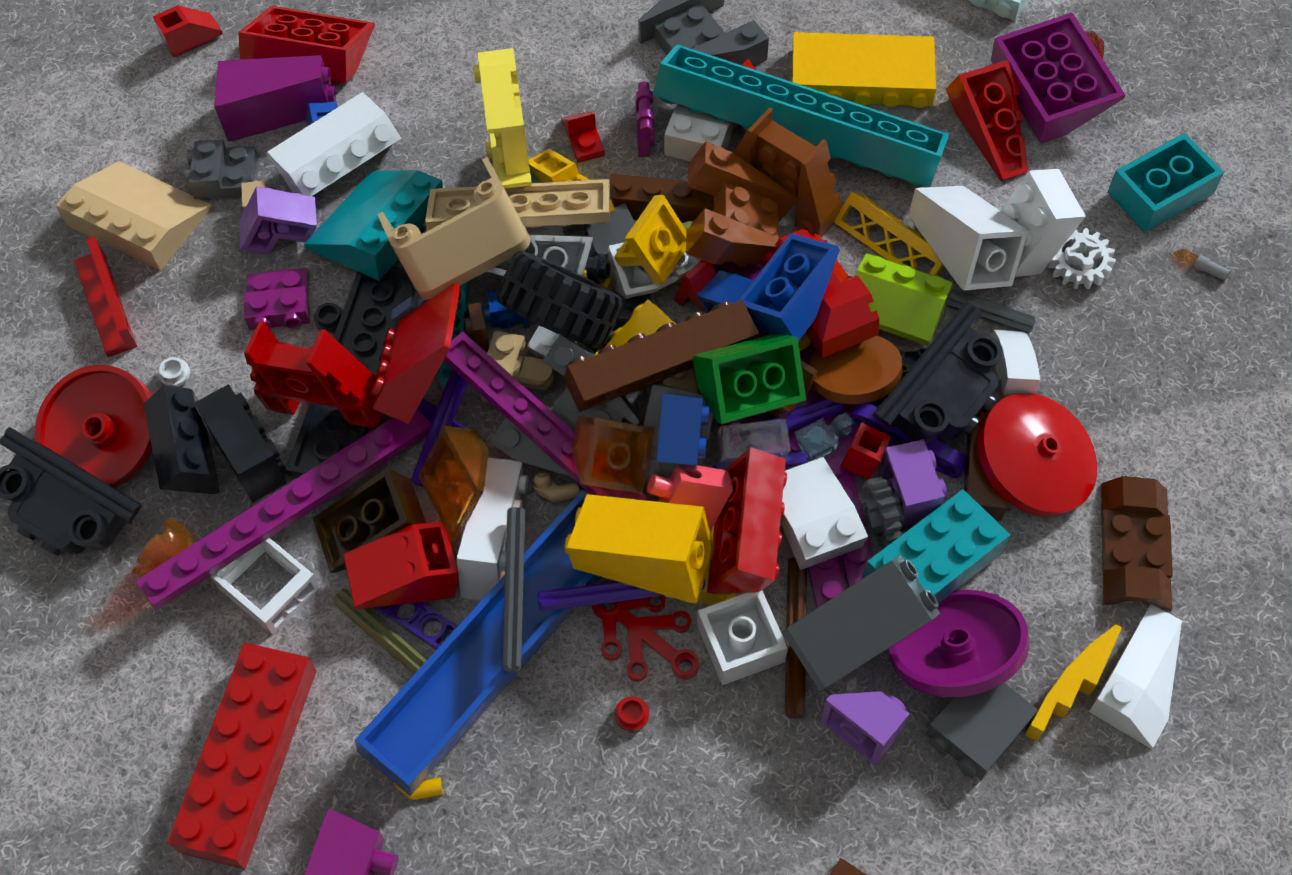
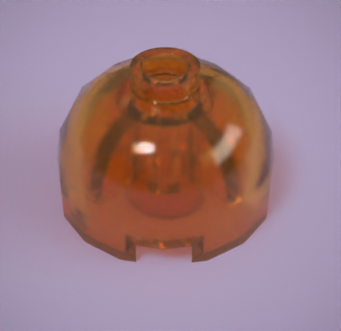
[132,517,195,577]

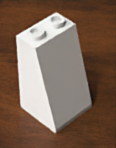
[908,186,1029,291]

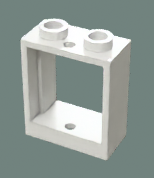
[210,538,320,635]

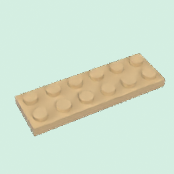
[425,179,610,231]

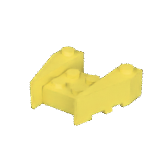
[473,48,532,189]

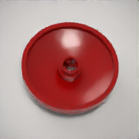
[35,365,152,487]
[977,393,1097,517]

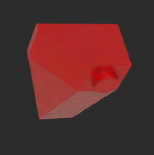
[946,60,1028,181]

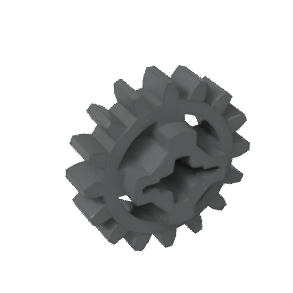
[860,476,905,549]

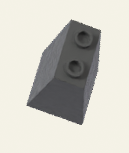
[782,555,940,692]

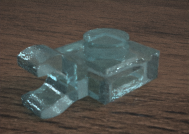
[794,413,854,462]

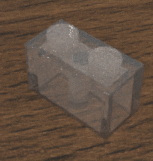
[717,419,791,464]

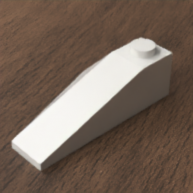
[1089,603,1182,749]

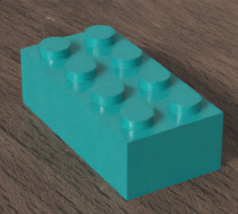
[861,489,1011,604]

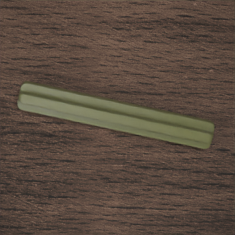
[333,589,427,675]

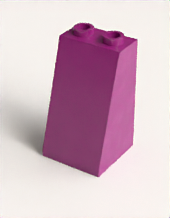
[214,55,336,141]

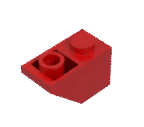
[153,5,223,57]

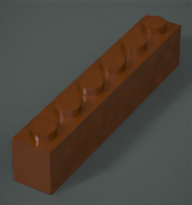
[563,300,759,412]

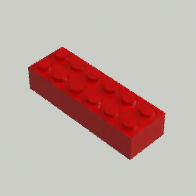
[167,642,316,870]

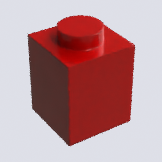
[840,423,891,480]

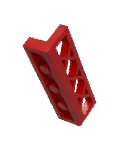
[74,236,138,357]

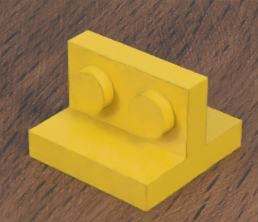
[614,195,686,284]

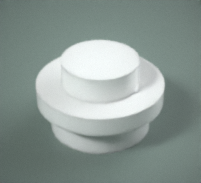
[158,357,190,387]

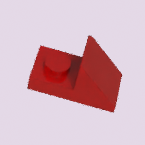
[561,111,605,163]
[673,260,716,311]

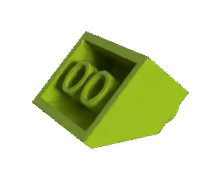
[855,253,953,346]

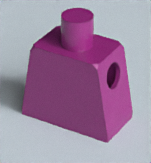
[304,809,398,875]

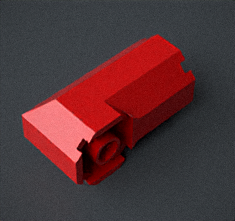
[764,229,880,358]

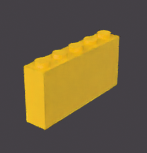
[791,32,936,108]

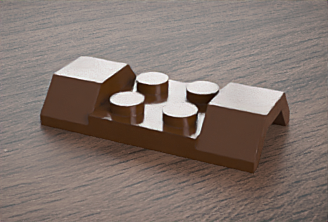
[1101,476,1173,611]

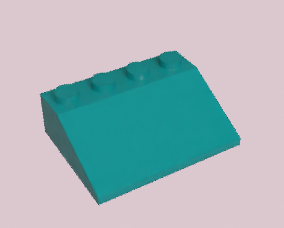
[304,170,443,281]

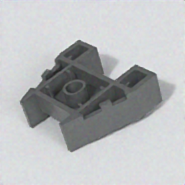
[638,0,769,66]
[490,335,645,476]

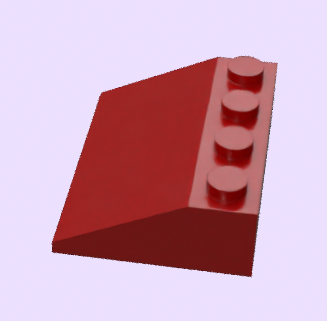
[238,6,375,84]
[371,283,460,424]

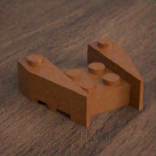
[733,107,841,238]
[686,141,797,269]

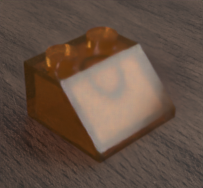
[572,416,654,494]

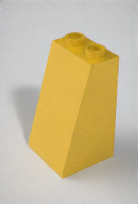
[565,494,714,604]

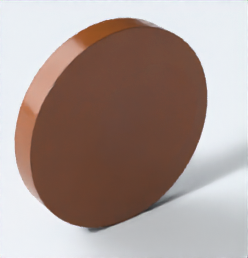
[809,336,903,404]

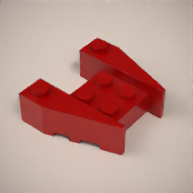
[244,320,383,429]

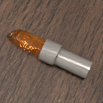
[1173,248,1231,281]

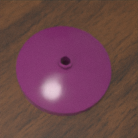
[888,590,1030,697]

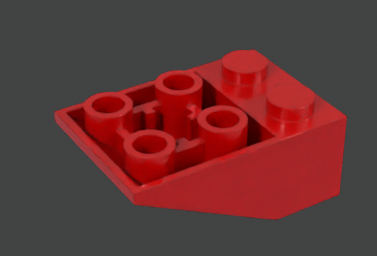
[344,521,459,610]

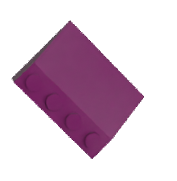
[990,12,1125,144]

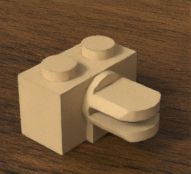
[480,331,554,402]

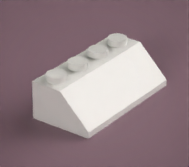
[266,92,402,196]

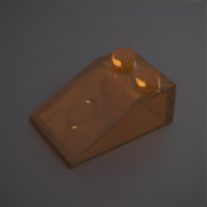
[419,426,489,541]

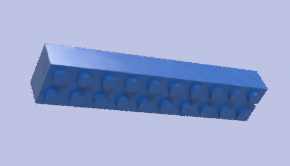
[355,490,601,796]

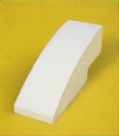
[993,330,1040,395]

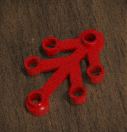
[592,596,699,682]

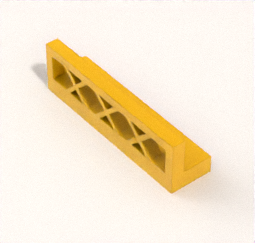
[834,192,945,276]

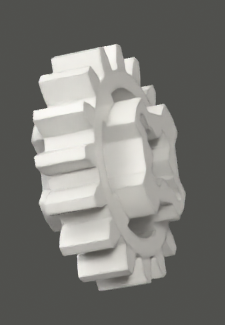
[1048,228,1116,289]

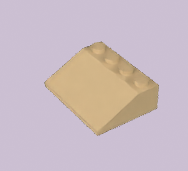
[55,161,213,271]

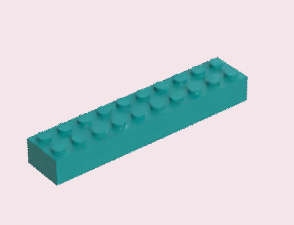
[653,44,949,188]

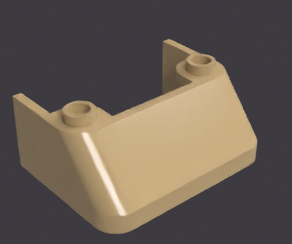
[377,157,530,300]

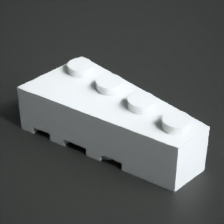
[457,457,528,600]

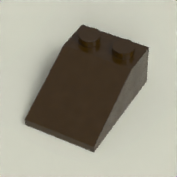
[313,468,426,573]

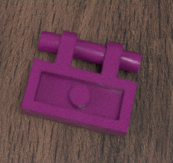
[635,81,655,157]

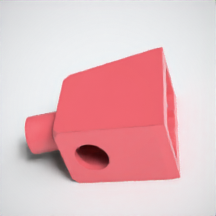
[647,464,733,531]

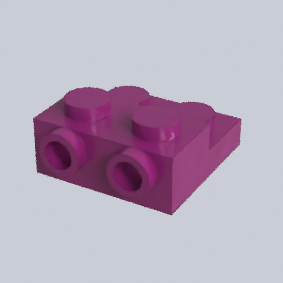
[244,268,310,330]

